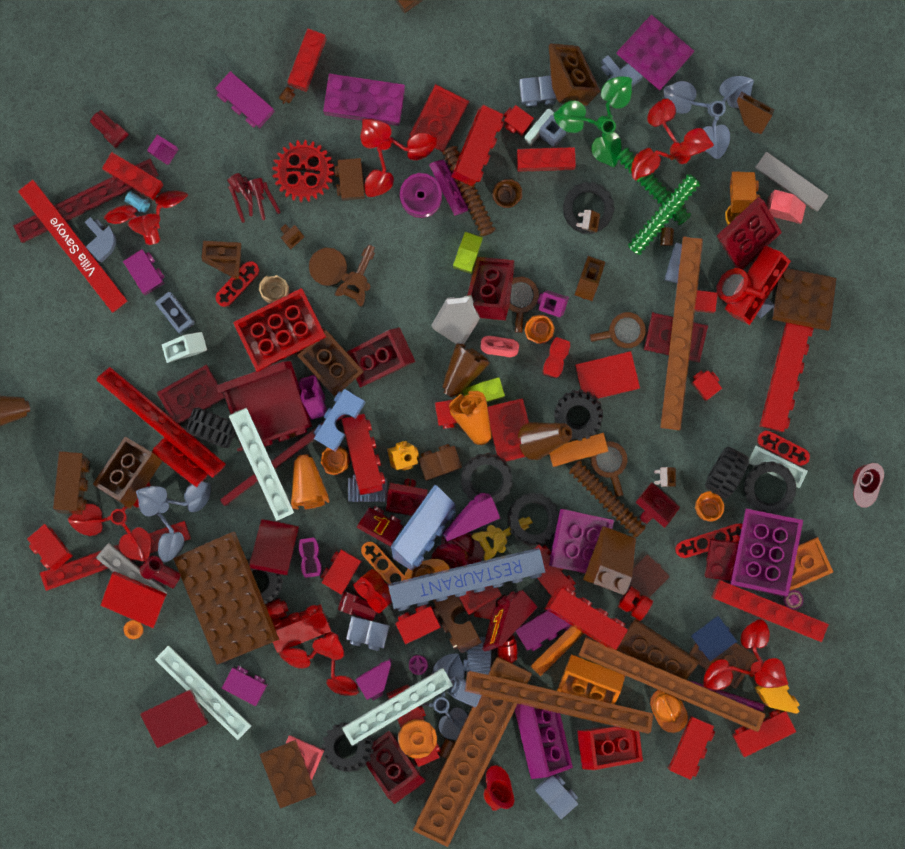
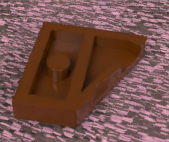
[202,241,242,279]

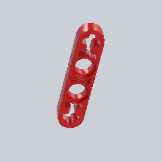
[675,523,743,558]

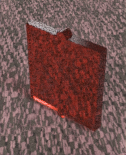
[630,554,670,598]

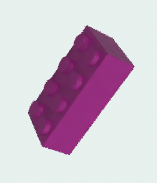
[323,74,405,126]

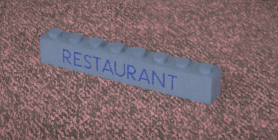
[388,548,545,611]

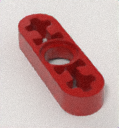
[216,261,260,307]
[757,431,810,466]

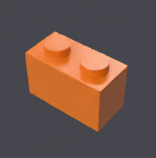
[730,172,760,213]

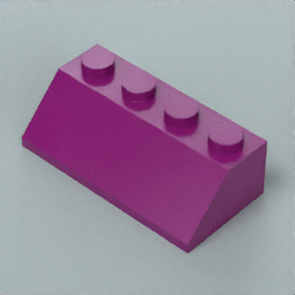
[515,704,573,779]

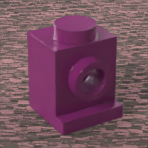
[538,290,569,317]

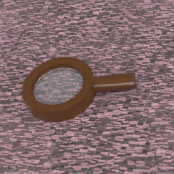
[509,277,539,333]
[590,312,645,349]
[591,441,627,497]

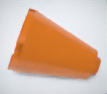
[449,391,491,445]
[291,455,329,509]

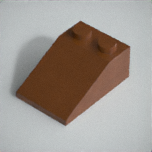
[549,43,601,105]
[296,326,364,397]
[583,526,636,595]

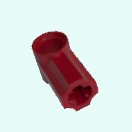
[90,110,129,148]
[140,556,181,589]
[338,591,376,621]

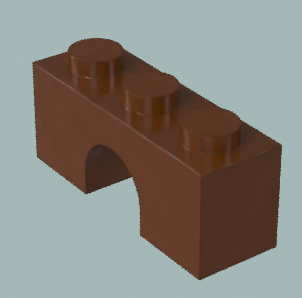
[433,594,482,654]

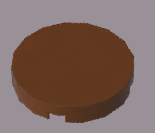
[309,248,347,286]

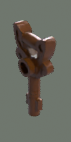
[334,244,375,307]

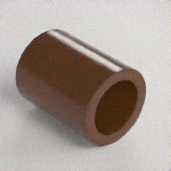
[660,227,674,246]
[438,738,455,759]

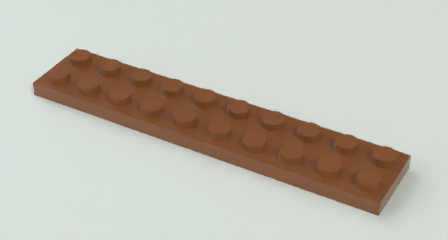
[413,656,532,847]

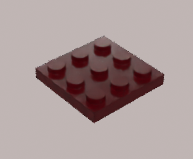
[716,197,782,269]

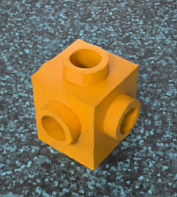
[387,441,419,470]

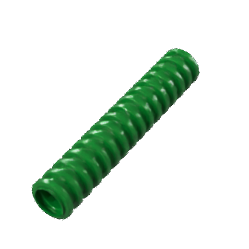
[616,147,691,226]
[628,174,700,255]

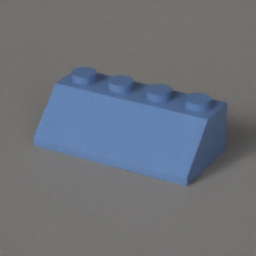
[391,485,456,571]

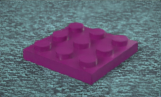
[616,15,695,90]
[549,509,614,573]

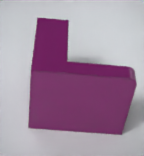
[147,135,179,165]

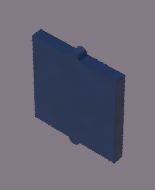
[691,616,737,661]

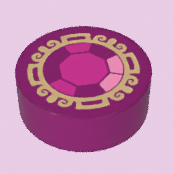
[783,590,804,610]

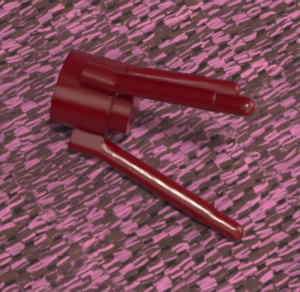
[227,173,264,223]
[246,178,281,220]

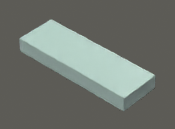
[749,446,808,488]

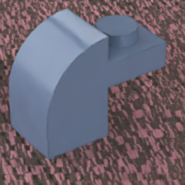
[601,55,643,87]
[85,217,116,263]

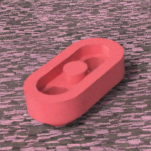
[480,336,519,357]

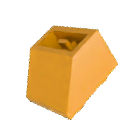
[755,685,800,714]

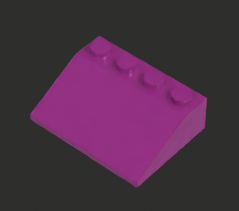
[731,509,803,597]

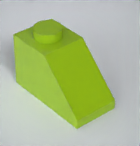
[453,232,483,274]
[463,378,505,402]

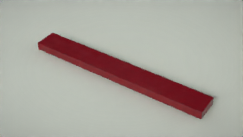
[13,158,159,243]
[220,415,347,506]

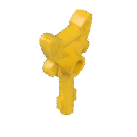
[472,517,533,561]

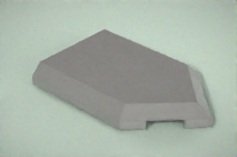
[432,295,480,344]

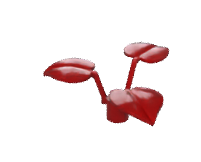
[631,98,714,181]
[360,119,437,197]
[104,191,188,245]
[68,482,151,562]
[704,619,788,690]
[279,632,359,696]

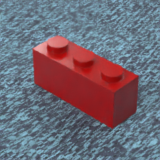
[287,28,327,92]
[517,147,576,172]
[102,152,164,201]
[533,544,576,596]
[272,604,331,653]
[732,709,796,757]
[668,716,715,780]

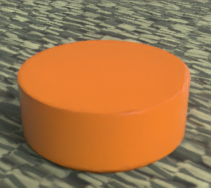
[124,620,144,639]

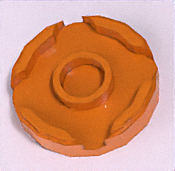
[398,719,437,758]

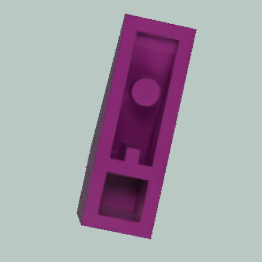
[442,493,500,541]

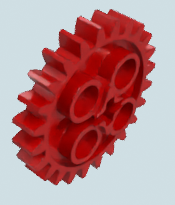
[272,140,334,203]

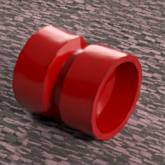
[618,586,654,621]

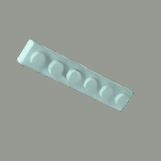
[229,408,294,521]
[155,645,252,740]
[342,668,453,745]

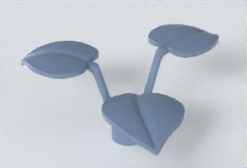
[664,76,754,159]
[136,481,211,562]
[421,653,468,740]

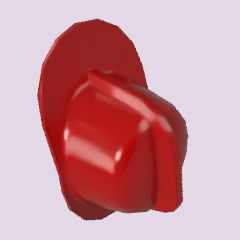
[484,766,515,811]

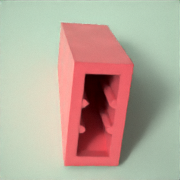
[766,190,806,224]

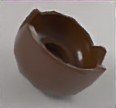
[492,179,522,208]

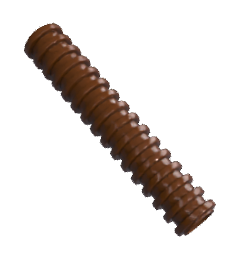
[442,146,496,237]
[569,461,646,538]

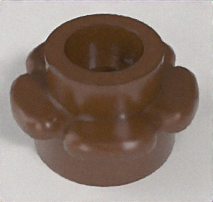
[279,86,295,104]

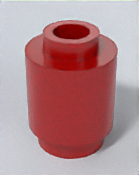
[265,598,289,622]
[497,635,518,663]

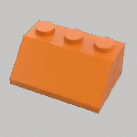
[557,654,625,704]

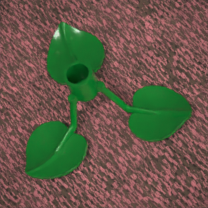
[554,76,632,167]

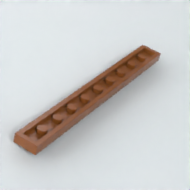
[660,237,703,430]
[579,637,766,732]
[465,671,653,734]

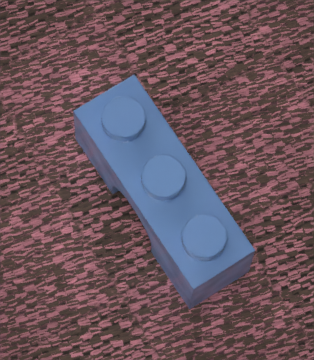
[314,389,366,452]

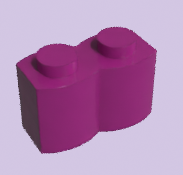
[299,375,327,419]
[299,538,322,578]

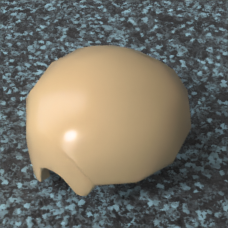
[259,275,289,304]

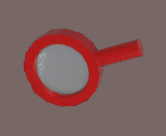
[716,268,765,304]

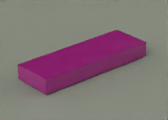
[429,159,469,216]

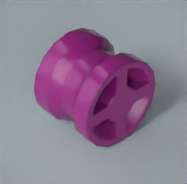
[409,655,428,675]

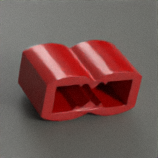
[543,337,570,379]
[354,569,392,613]

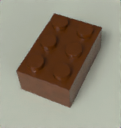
[93,437,163,509]
[53,451,91,515]

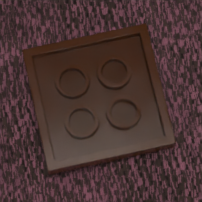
[772,268,837,331]

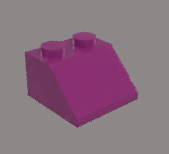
[355,658,392,701]

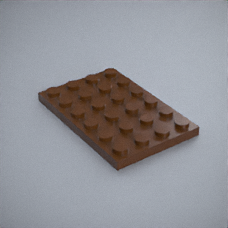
[173,531,279,665]

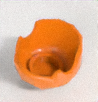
[524,315,555,344]
[320,446,350,475]
[695,491,724,522]

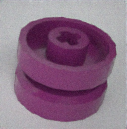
[400,173,442,218]

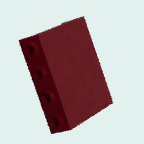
[217,361,312,451]

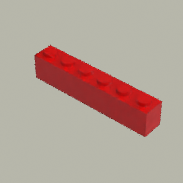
[759,322,814,432]
[711,580,829,642]

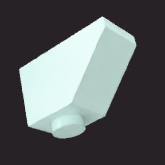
[162,332,207,363]

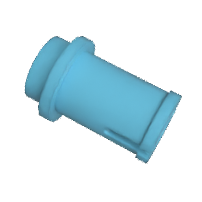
[124,191,150,213]

